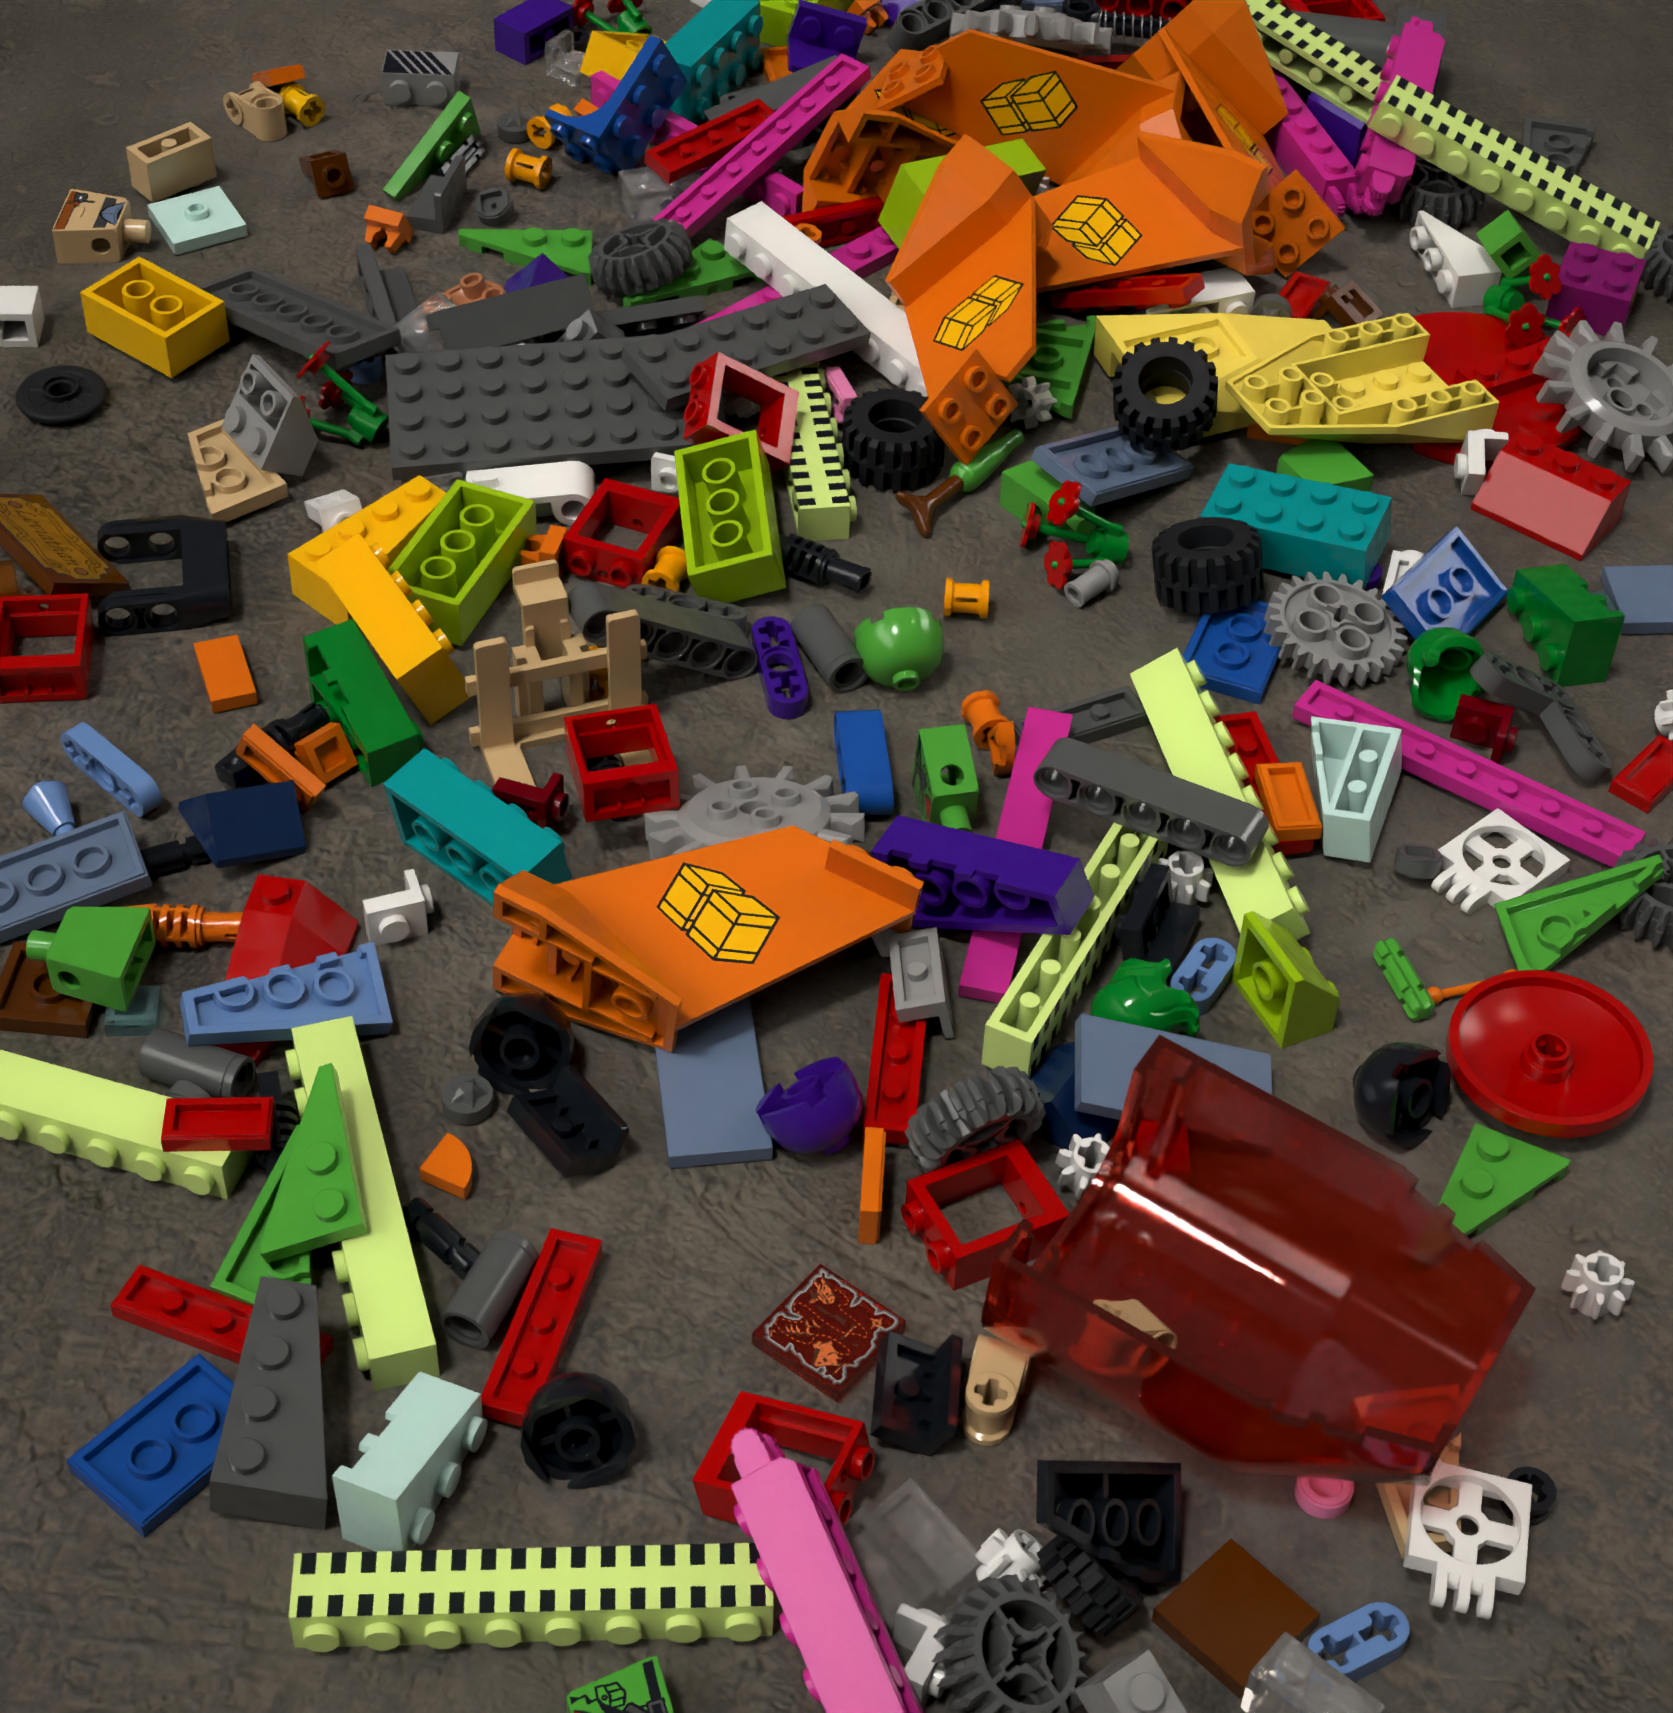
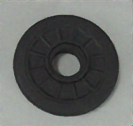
[16,365,107,424]

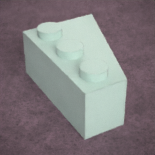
[1311,716,1402,863]
[332,1371,487,1552]

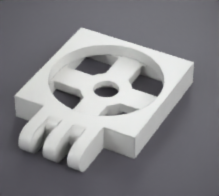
[1431,808,1570,915]
[1403,1457,1532,1620]

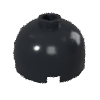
[469,991,574,1095]
[1353,1042,1450,1147]
[520,1371,636,1490]

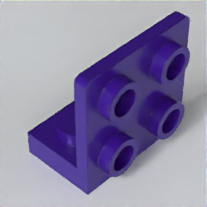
[787,0,867,73]

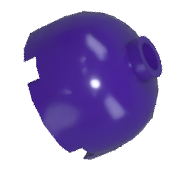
[755,1057,863,1155]

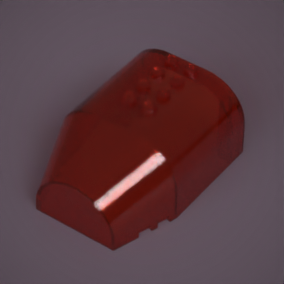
[981,1034,1536,1486]

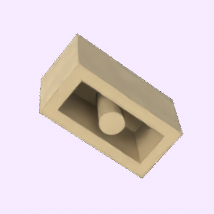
[126,122,217,203]

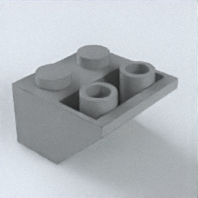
[222,354,318,476]

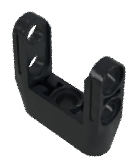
[97,515,233,636]

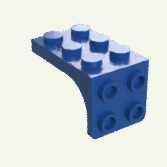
[544,35,688,177]

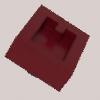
[1450,694,1519,764]
[492,772,569,829]

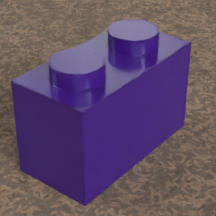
[494,0,574,65]

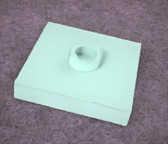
[147,186,248,255]

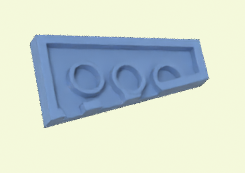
[179,941,393,1046]

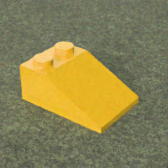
[579,30,667,81]

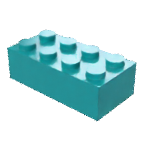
[665,0,763,125]
[1200,463,1392,590]
[383,748,572,907]

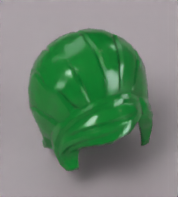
[1406,627,1485,722]
[1090,958,1200,1038]

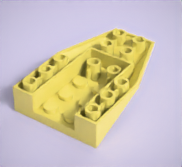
[1094,313,1332,437]
[1225,313,1500,444]

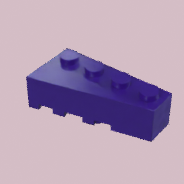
[871,815,1094,935]

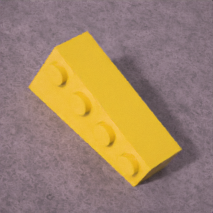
[287,475,446,627]
[314,532,472,726]

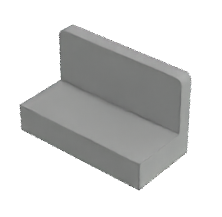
[888,927,955,1039]

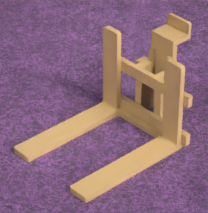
[465,559,653,866]

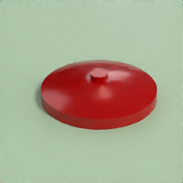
[1446,970,1654,1138]

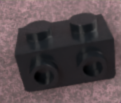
[1115,863,1200,979]
[506,1065,629,1178]
[870,1331,966,1456]

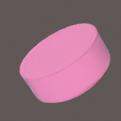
[1294,1459,1354,1519]

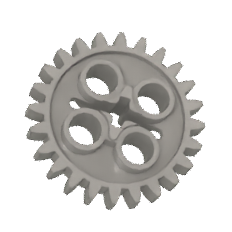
[1263,571,1407,687]

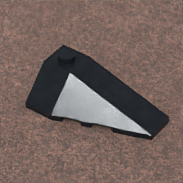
[1036,1460,1181,1583]

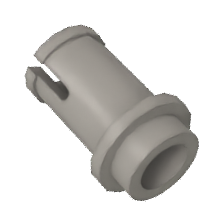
[1064,559,1120,608]

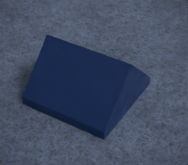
[178,780,306,869]
[1029,1042,1122,1150]

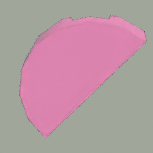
[824,366,858,424]

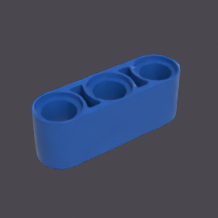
[834,709,894,816]

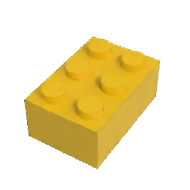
[80,256,230,378]

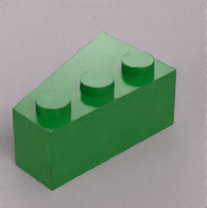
[1507,563,1625,687]
[303,619,424,787]

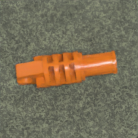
[125,903,243,948]

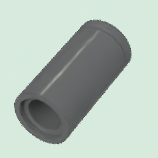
[791,604,868,694]
[139,1027,256,1098]
[440,1230,539,1349]

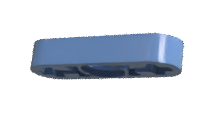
[60,722,163,817]

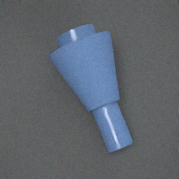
[22,780,76,836]

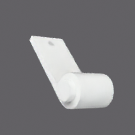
[466,461,595,526]

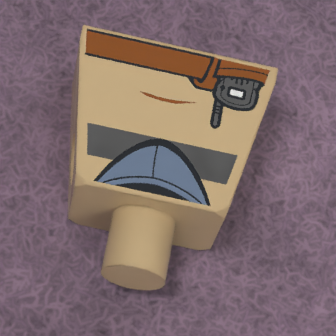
[52,189,151,264]

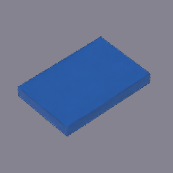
[1381,526,1508,639]
[1183,599,1281,705]
[67,1353,234,1538]

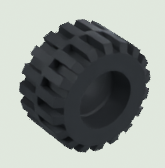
[1113,337,1218,453]
[842,388,945,491]
[1151,517,1264,614]

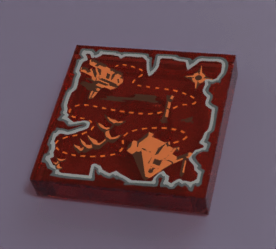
[752,1264,906,1403]

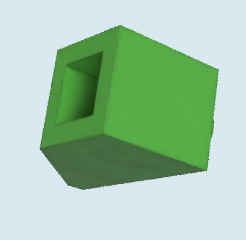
[1476,210,1542,279]

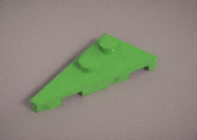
[383,91,481,201]
[458,228,593,286]
[623,238,763,307]
[1494,855,1665,971]
[259,1063,368,1264]
[1414,1123,1570,1268]
[210,1124,312,1306]

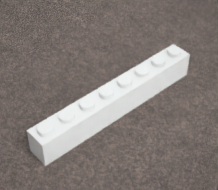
[724,201,928,397]

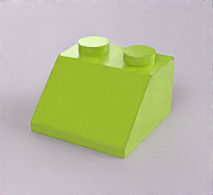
[1231,911,1340,1049]

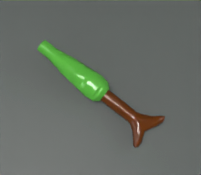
[895,429,1025,538]

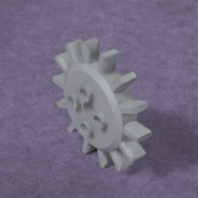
[949,5,1113,57]
[1532,320,1673,474]
[644,765,865,860]

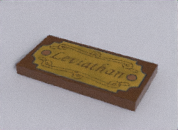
[0,494,130,597]

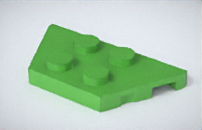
[1000,315,1096,418]

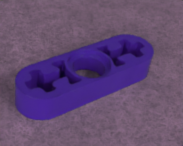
[752,616,808,720]

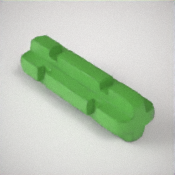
[1373,937,1435,1022]

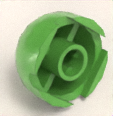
[854,607,944,691]

